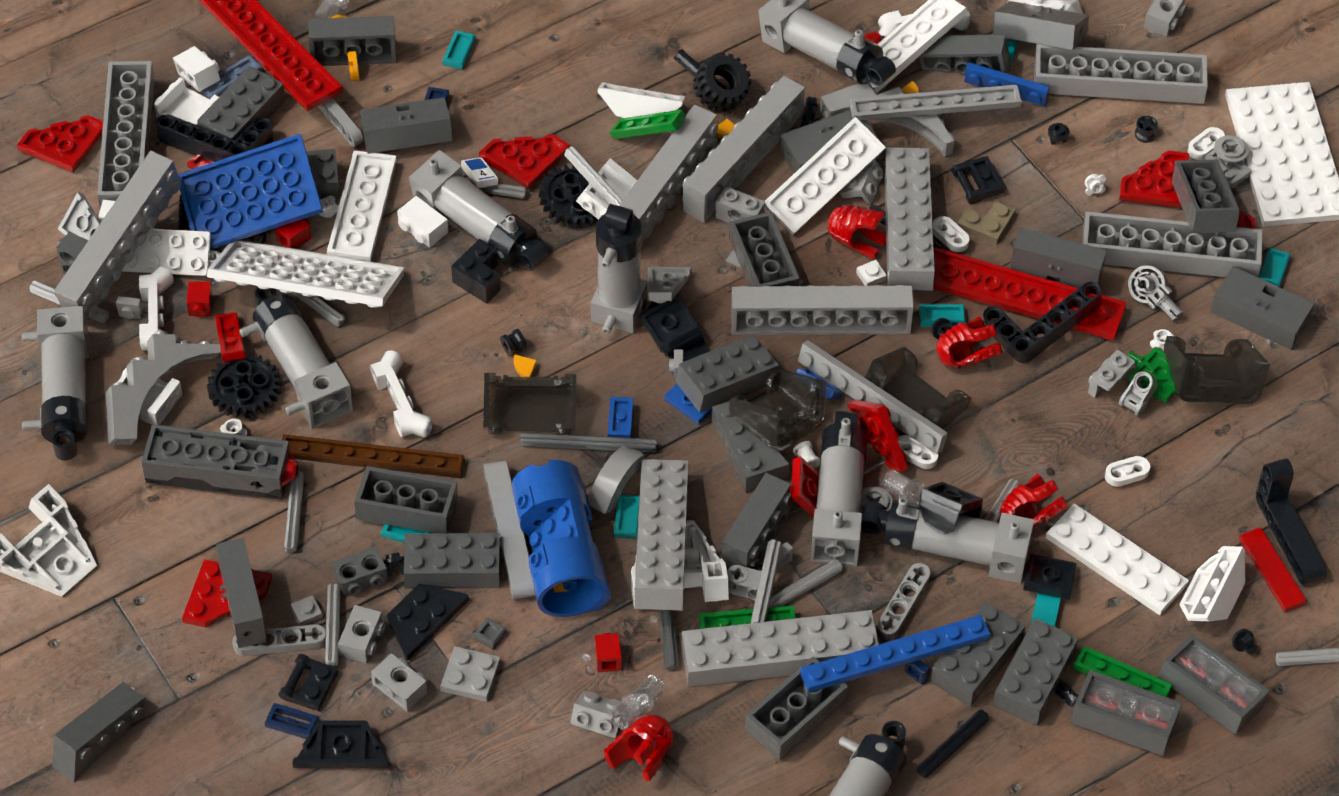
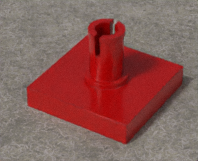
[790,456,819,518]

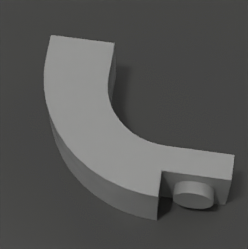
[588,446,648,514]

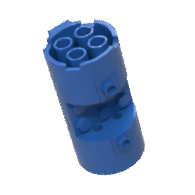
[511,460,611,617]

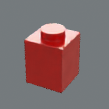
[275,219,311,249]
[186,281,213,317]
[594,633,621,672]

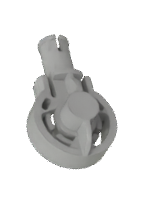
[1128,265,1183,321]

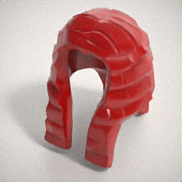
[827,205,886,259]
[936,316,1002,369]
[1000,474,1068,529]
[604,715,673,782]

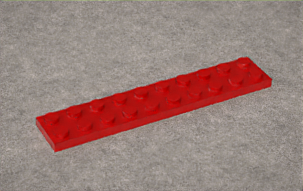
[198,0,343,112]
[933,247,1127,341]

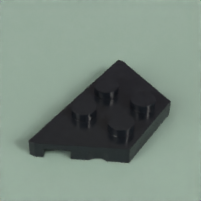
[387,584,469,661]
[292,720,388,768]

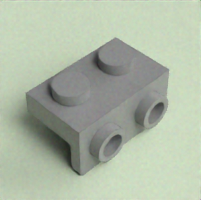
[839,159,883,204]
[1088,350,1135,398]
[570,691,629,738]

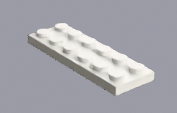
[868,0,968,93]
[765,117,886,235]
[327,151,397,262]
[1046,503,1189,615]

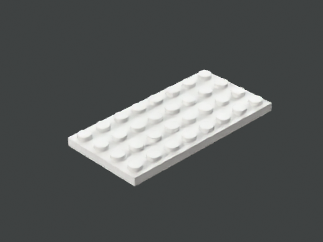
[1225,82,1339,227]
[207,240,404,308]

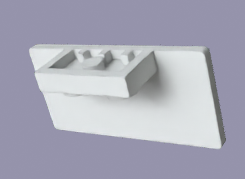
[122,229,211,276]

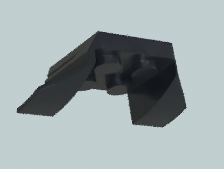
[639,294,710,362]
[919,482,985,535]

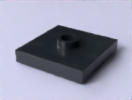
[1023,554,1077,600]

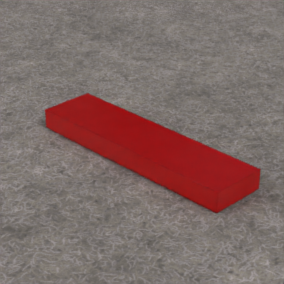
[1239,527,1306,612]

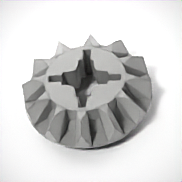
[1214,135,1249,165]
[861,487,893,513]

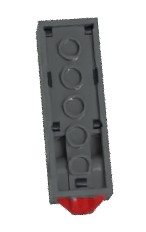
[141,424,299,500]

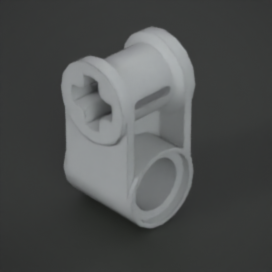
[1118,372,1158,417]
[727,565,762,601]

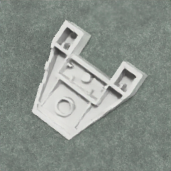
[0,484,97,597]
[631,520,729,605]

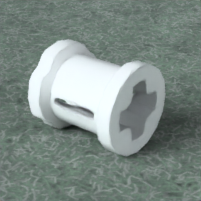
[793,441,821,469]

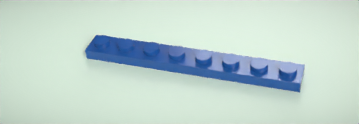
[800,615,990,693]

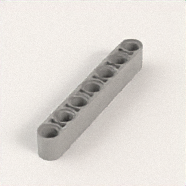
[483,460,536,600]

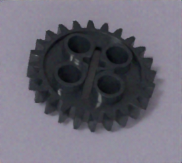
[538,164,598,229]
[207,353,282,419]

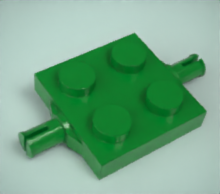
[1127,347,1195,403]

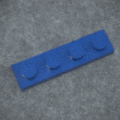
[964,62,1049,106]

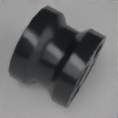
[1134,115,1158,143]
[500,329,527,356]

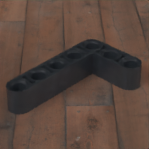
[156,114,273,162]
[983,281,1103,363]
[1256,458,1327,585]

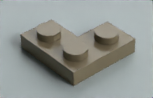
[957,201,1016,245]

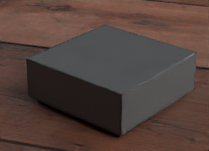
[473,618,507,650]

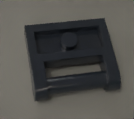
[951,156,1005,204]
[278,654,338,712]

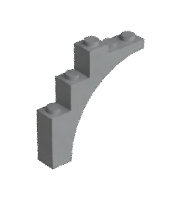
[820,83,955,157]
[106,331,221,445]

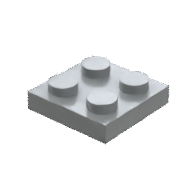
[440,646,501,702]

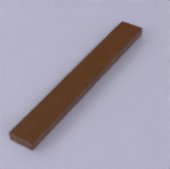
[282,434,465,478]

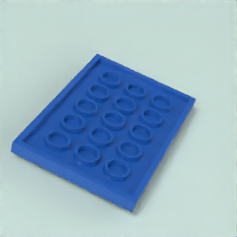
[178,133,323,250]

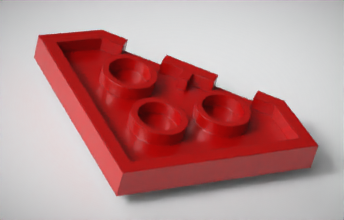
[17,115,103,172]
[479,134,570,189]
[1119,150,1190,208]
[847,400,908,472]
[182,559,272,628]

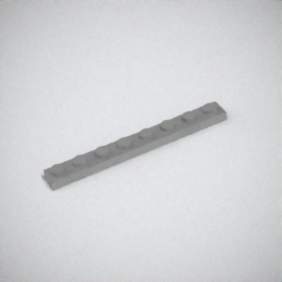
[849,85,1022,121]
[798,341,948,454]

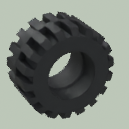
[693,53,752,112]

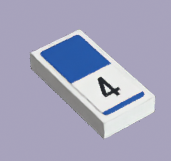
[461,157,498,188]

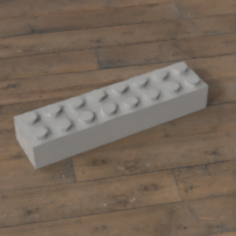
[1034,44,1207,104]
[97,61,154,209]
[682,76,805,223]
[619,105,718,246]
[884,147,934,291]
[54,150,181,322]
[1082,211,1262,277]
[731,285,913,335]
[634,459,688,610]
[682,610,878,687]

